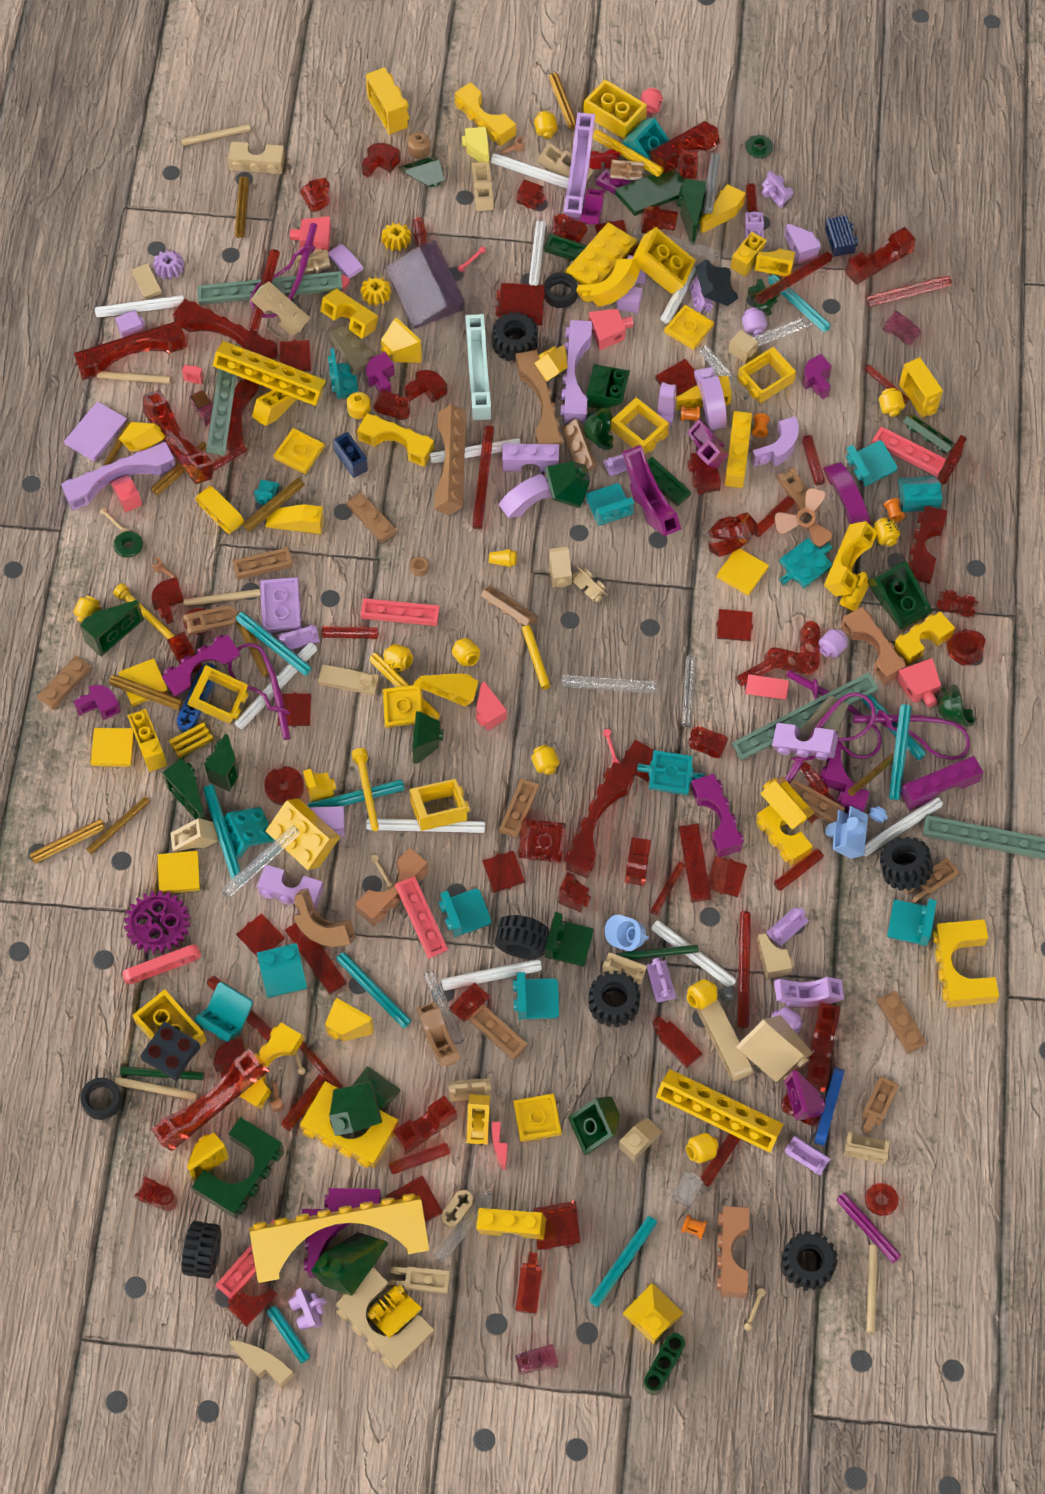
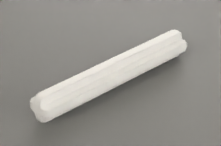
[661,266,696,324]

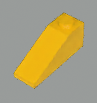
[676,376,732,410]
[252,390,297,426]
[265,504,324,534]
[413,673,479,707]

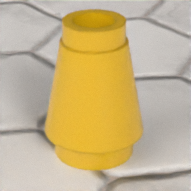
[489,549,517,568]

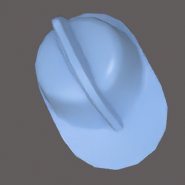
[604,915,649,951]

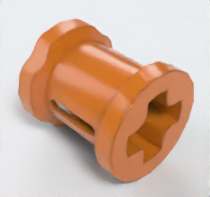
[680,405,700,422]
[752,413,770,438]
[883,498,905,523]
[681,1214,708,1240]

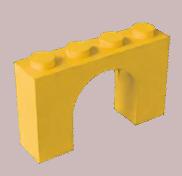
[931,919,999,1008]
[300,1081,399,1169]

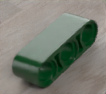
[643,1333,685,1395]

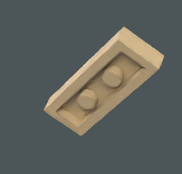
[318,664,379,696]

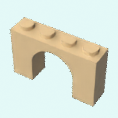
[336,1267,434,1370]

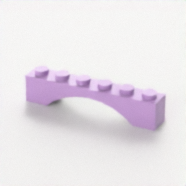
[564,112,595,222]
[560,320,592,424]
[61,442,175,511]

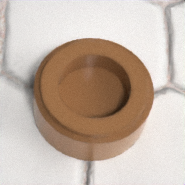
[410,556,429,576]

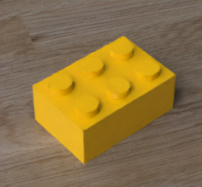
[366,67,409,135]
[583,79,647,139]
[633,227,696,295]
[266,798,340,870]
[132,989,207,1046]

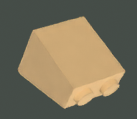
[736,1015,812,1082]

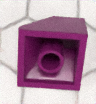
[784,1070,825,1121]

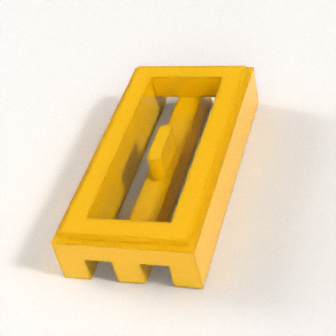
[169,722,214,758]

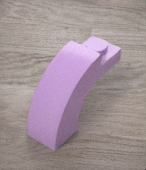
[694,367,727,431]
[751,416,799,467]
[499,474,552,518]
[774,977,844,1007]

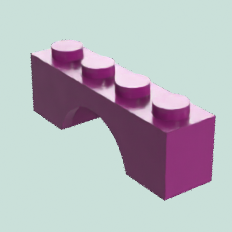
[162,634,241,697]
[901,756,984,811]
[691,774,744,858]

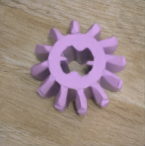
[153,249,184,281]

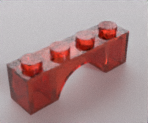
[650,121,720,174]
[845,227,916,285]
[908,505,947,584]
[806,1002,840,1092]

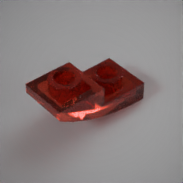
[167,632,202,673]

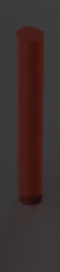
[864,364,909,404]
[196,445,247,479]
[650,862,685,915]
[299,1041,344,1088]

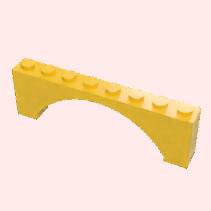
[249,1194,429,1283]

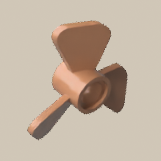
[775,488,832,547]

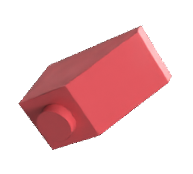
[110,475,142,512]
[475,682,507,731]

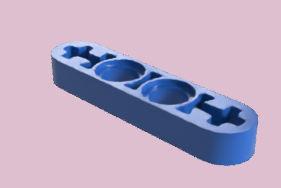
[177,663,217,732]
[814,1067,845,1146]

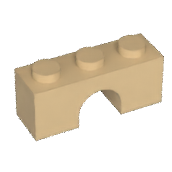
[228,142,285,174]
[251,281,310,336]

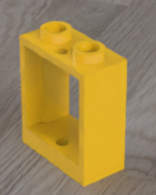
[737,347,796,404]
[899,357,943,418]
[610,397,669,455]
[187,665,249,724]
[760,777,815,830]
[410,779,470,831]

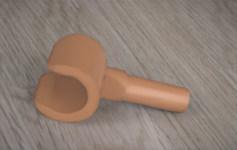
[501,137,525,155]
[151,557,176,579]
[270,1082,284,1113]

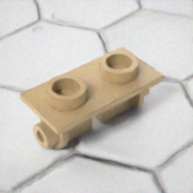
[572,566,608,603]
[603,952,647,985]
[448,1078,492,1102]

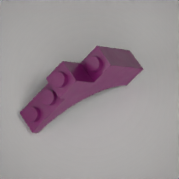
[622,445,681,536]
[302,1188,381,1278]

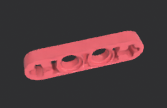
[122,945,201,984]

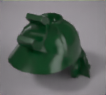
[583,407,614,450]
[935,684,976,727]

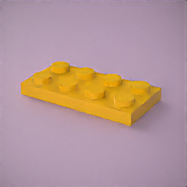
[566,222,637,285]

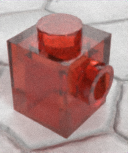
[517,179,545,210]

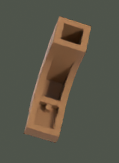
[293,888,356,947]
[416,1001,461,1067]

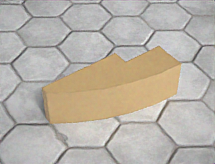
[536,143,594,180]
[471,162,494,211]
[229,1340,294,1389]

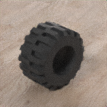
[492,312,538,362]
[880,837,933,891]
[494,915,550,959]
[588,970,641,1028]
[181,1221,221,1279]
[781,1231,838,1291]

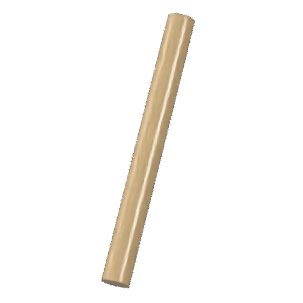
[181,124,251,146]
[97,371,171,384]
[184,589,261,607]
[115,1077,198,1101]
[867,1245,878,1333]

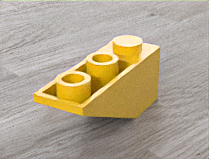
[699,184,746,233]
[127,709,168,772]

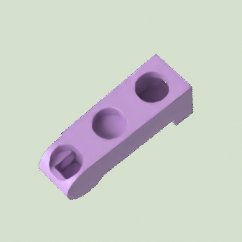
[657,382,676,426]

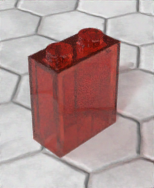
[495,283,544,326]

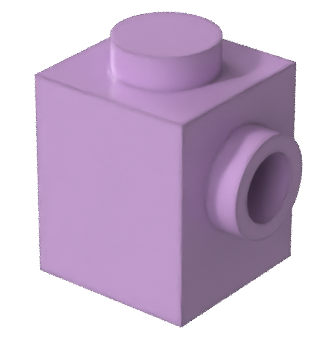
[115,310,145,342]

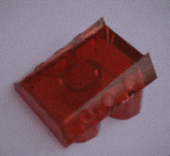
[707,512,758,543]
[517,818,566,863]
[533,1201,580,1250]

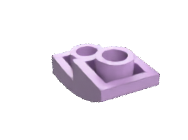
[745,212,764,239]
[328,244,363,278]

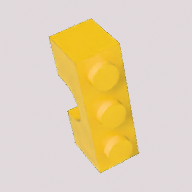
[320,289,379,339]
[894,611,955,666]
[756,805,813,866]
[476,1208,546,1240]

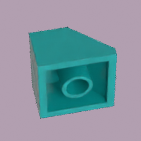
[622,118,673,164]
[898,476,943,512]
[257,943,307,999]

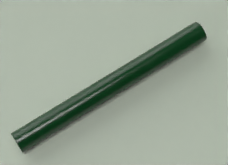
[616,945,699,960]
[120,1066,205,1081]

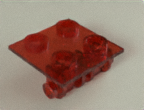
[936,589,979,618]

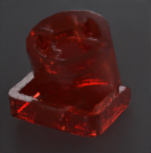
[300,178,330,212]

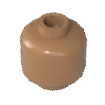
[408,132,431,159]

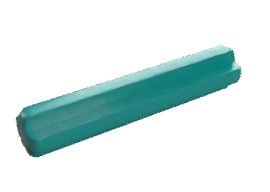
[267,1305,310,1363]

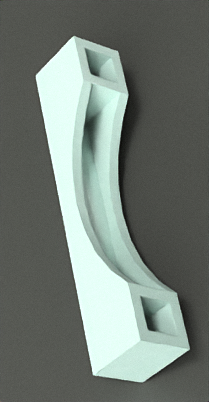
[466,314,491,420]

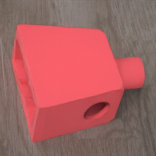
[290,216,331,252]
[588,309,634,350]
[896,658,941,707]

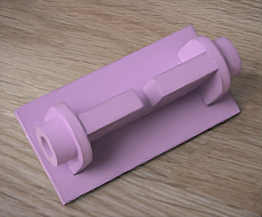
[689,275,713,313]
[603,454,628,476]
[277,625,320,650]
[766,907,809,947]
[647,958,676,1003]
[784,1136,830,1176]

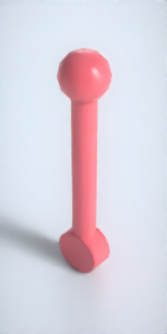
[458,246,486,272]
[603,729,620,766]

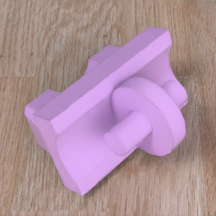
[762,171,793,207]
[288,1288,327,1330]

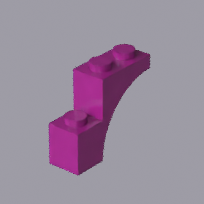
[687,419,729,468]
[820,744,870,813]

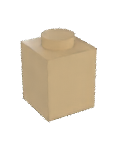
[728,330,758,363]

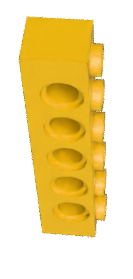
[212,341,326,406]
[656,1069,784,1153]

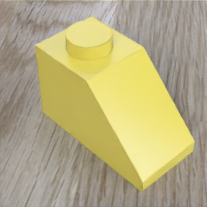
[462,127,489,162]

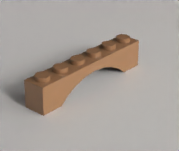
[516,350,564,452]
[434,404,466,515]

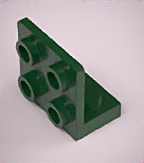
[545,912,594,967]

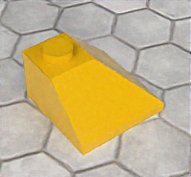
[381,317,422,363]
[325,998,374,1041]
[187,1132,229,1182]
[622,1283,684,1345]

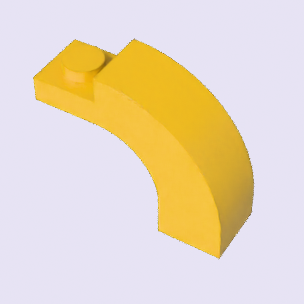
[576,258,641,307]

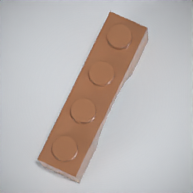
[841,607,906,685]
[355,848,428,926]
[716,1206,749,1298]

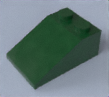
[678,178,707,247]
[867,561,933,630]
[80,600,144,657]
[162,758,206,820]
[311,1232,389,1296]

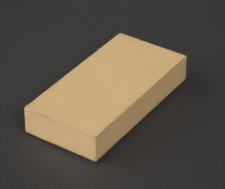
[131,263,162,300]

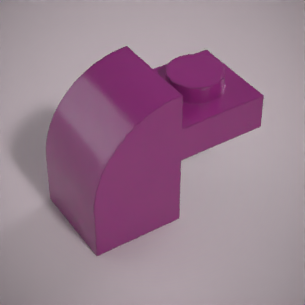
[580,188,605,225]
[366,351,395,398]
[803,354,832,399]
[73,685,121,720]

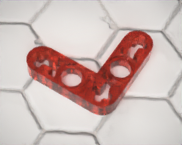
[764,621,820,675]

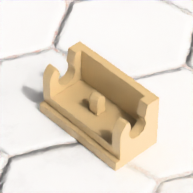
[843,1131,890,1164]

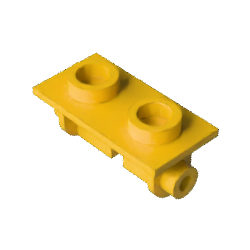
[839,572,869,611]

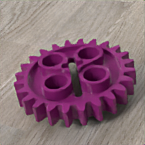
[124,890,191,955]

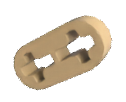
[441,1190,473,1228]

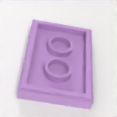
[64,401,128,462]
[260,577,301,633]

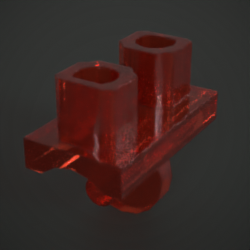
[449,982,490,1023]

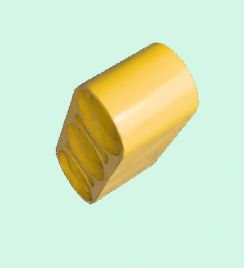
[195,485,245,534]

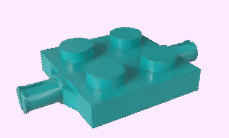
[779,538,833,589]
[637,750,705,795]

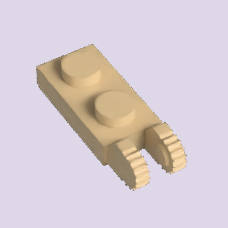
[388,1266,451,1295]

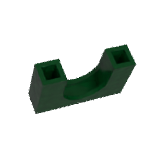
[192,1117,284,1219]

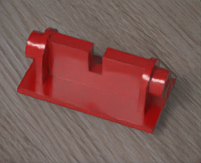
[589,150,620,170]

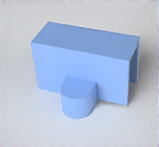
[825,806,868,859]

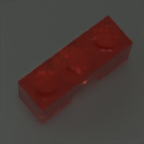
[393,1095,457,1155]

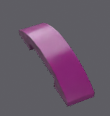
[823,462,871,524]

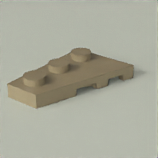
[329,325,377,376]
[799,696,849,742]

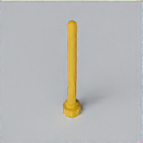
[113,583,183,648]
[352,748,379,831]

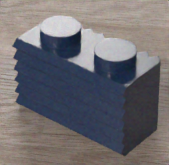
[825,215,858,256]
[333,432,368,478]

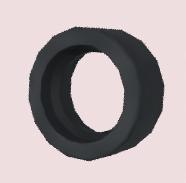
[544,273,578,308]
[80,1077,122,1120]

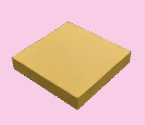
[664,305,715,350]
[273,428,325,475]
[716,547,769,596]
[118,658,169,707]
[383,685,424,728]
[91,728,134,767]
[157,851,200,894]
[513,1093,562,1142]

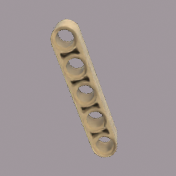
[696,998,753,1082]

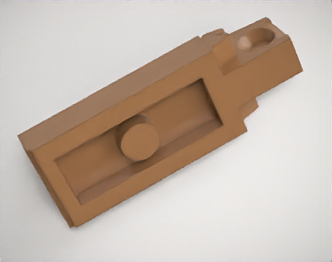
[862,1076,899,1134]

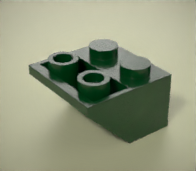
[586,364,630,409]
[204,734,239,792]

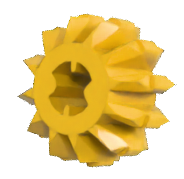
[381,222,411,253]
[361,276,392,307]

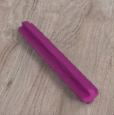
[836,1193,901,1263]

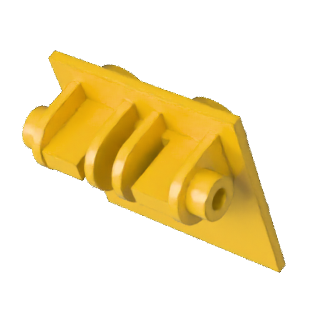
[367,1285,422,1338]

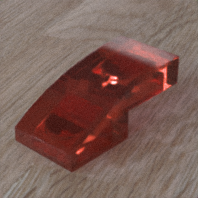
[709,530,751,557]

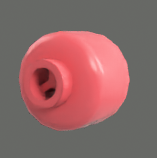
[640,88,663,116]

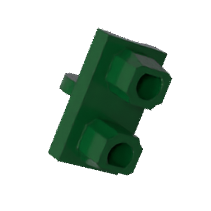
[748,278,780,316]

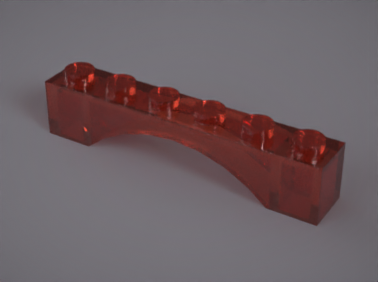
[173,299,278,360]
[74,320,188,380]
[142,390,213,485]
[564,762,636,879]
[151,1048,270,1151]

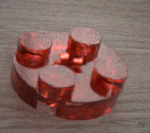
[264,766,304,806]

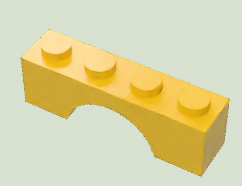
[454,82,516,146]
[724,411,752,488]
[357,413,434,467]
[824,521,877,597]
[236,1022,305,1110]

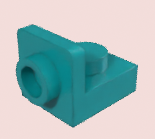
[254,479,280,505]

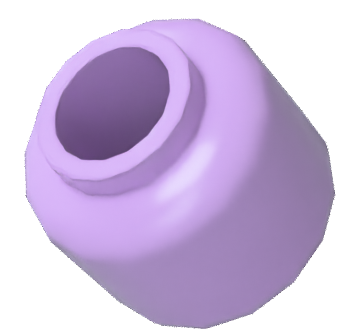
[742,308,767,336]
[819,629,847,658]
[771,1007,803,1034]

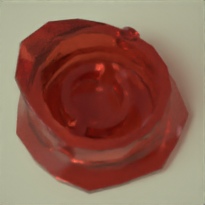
[947,629,986,665]

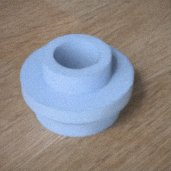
[869,806,888,823]

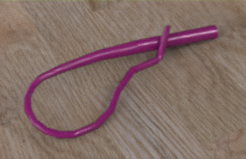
[250,223,318,318]
[228,643,291,740]
[786,670,882,759]
[785,692,876,784]
[853,710,970,760]

